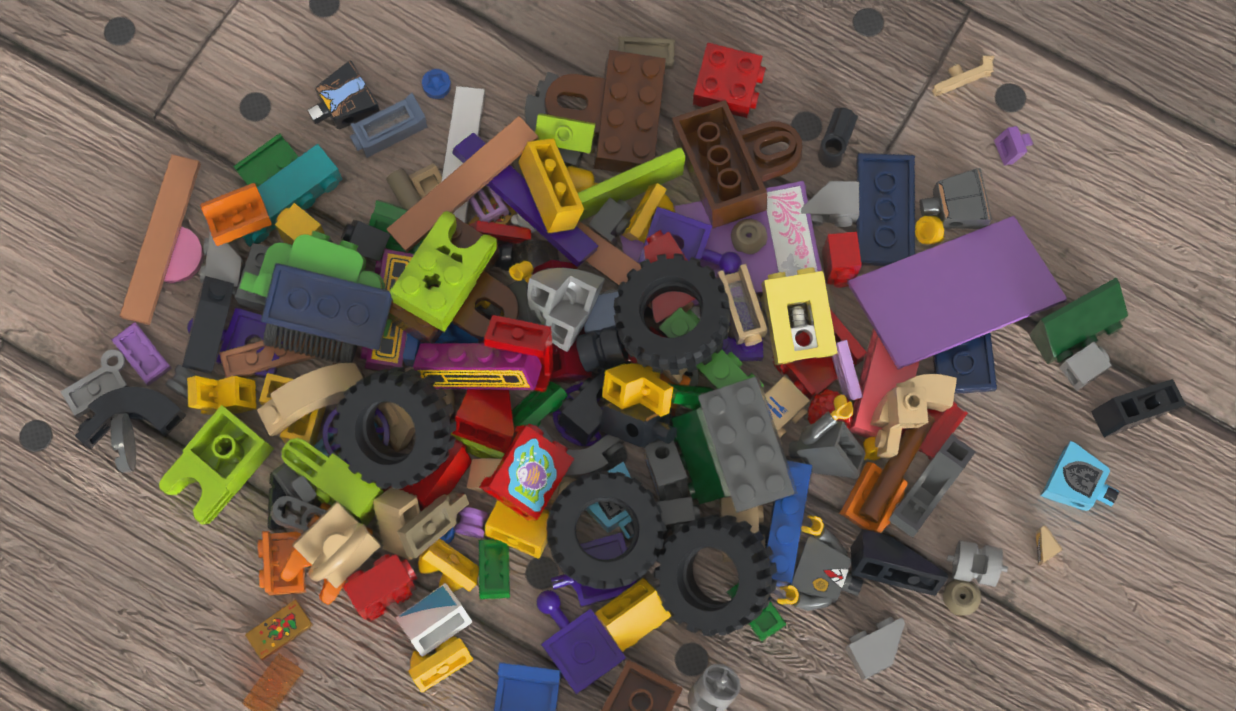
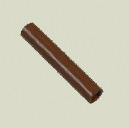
[859,414,935,523]

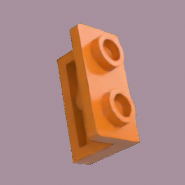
[200,183,272,246]
[839,462,908,533]
[258,531,306,596]

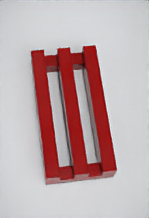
[469,220,531,244]

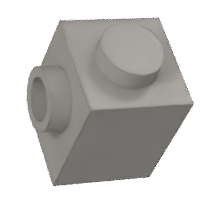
[1059,342,1112,391]

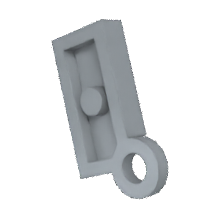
[60,350,129,419]

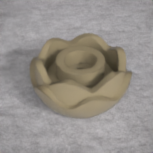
[731,218,768,254]
[943,579,981,616]

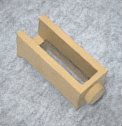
[716,264,768,346]

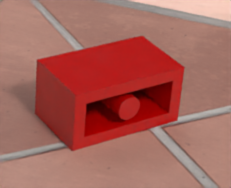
[822,231,862,288]

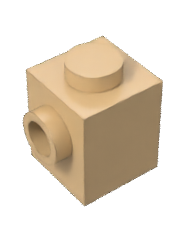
[887,382,928,429]

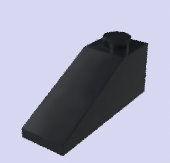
[182,276,234,374]
[1091,379,1186,438]
[850,529,948,596]

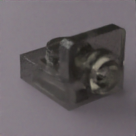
[512,240,559,268]

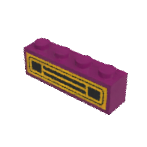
[360,249,414,371]
[413,343,542,390]

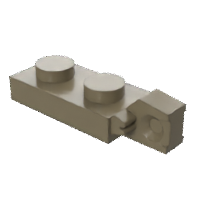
[397,491,469,559]

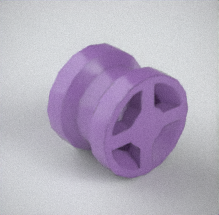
[454,507,489,538]

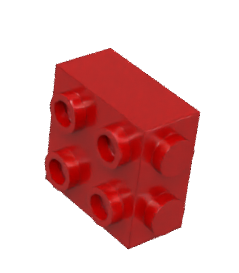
[692,42,766,118]
[343,554,418,620]

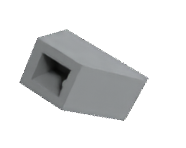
[801,181,859,227]
[200,232,245,295]
[845,617,905,681]

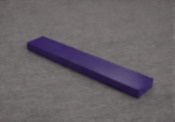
[452,132,598,267]

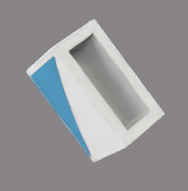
[395,583,472,657]

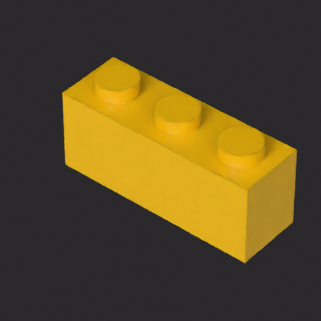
[518,138,584,233]

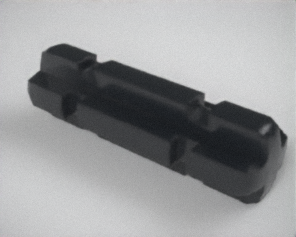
[267,472,286,531]

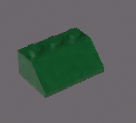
[1029,278,1128,364]
[671,408,730,504]

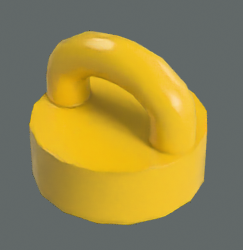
[915,216,944,244]

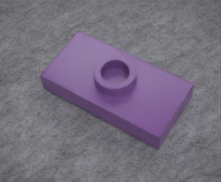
[111,322,172,386]

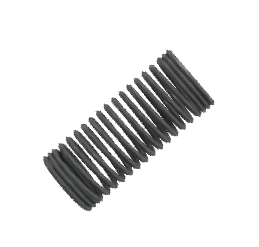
[263,323,357,363]

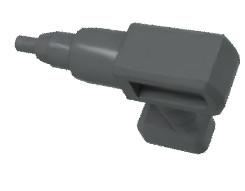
[272,462,316,519]

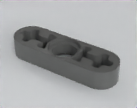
[271,496,326,534]

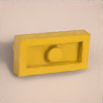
[622,183,675,243]
[418,538,479,592]
[408,635,474,693]

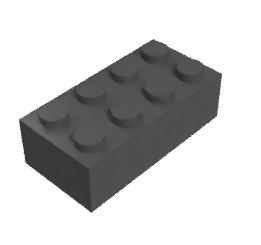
[698,376,798,513]

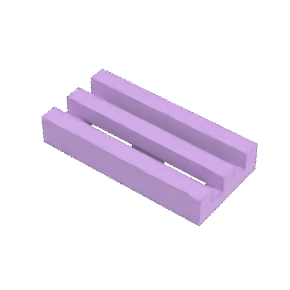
[469,185,509,222]
[832,340,863,401]

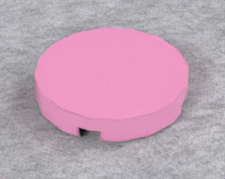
[164,227,204,283]

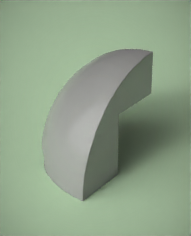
[527,268,605,352]

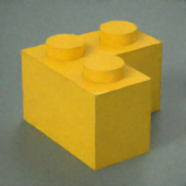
[259,373,326,448]

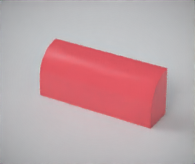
[849,328,920,438]

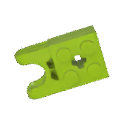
[390,211,497,332]
[159,405,275,525]
[281,438,384,526]

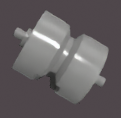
[947,540,1008,587]
[687,664,741,711]

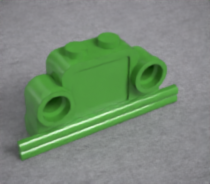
[240,231,392,337]

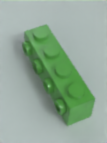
[659,307,764,389]

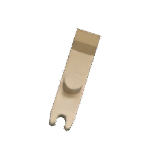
[932,56,994,97]

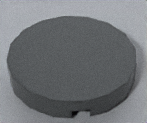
[110,412,136,473]

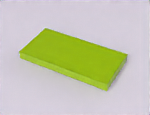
[578,147,686,221]

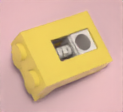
[760,267,837,365]

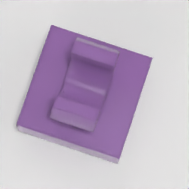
[994,126,1033,166]

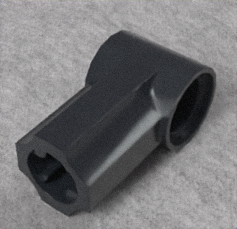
[818,107,858,168]

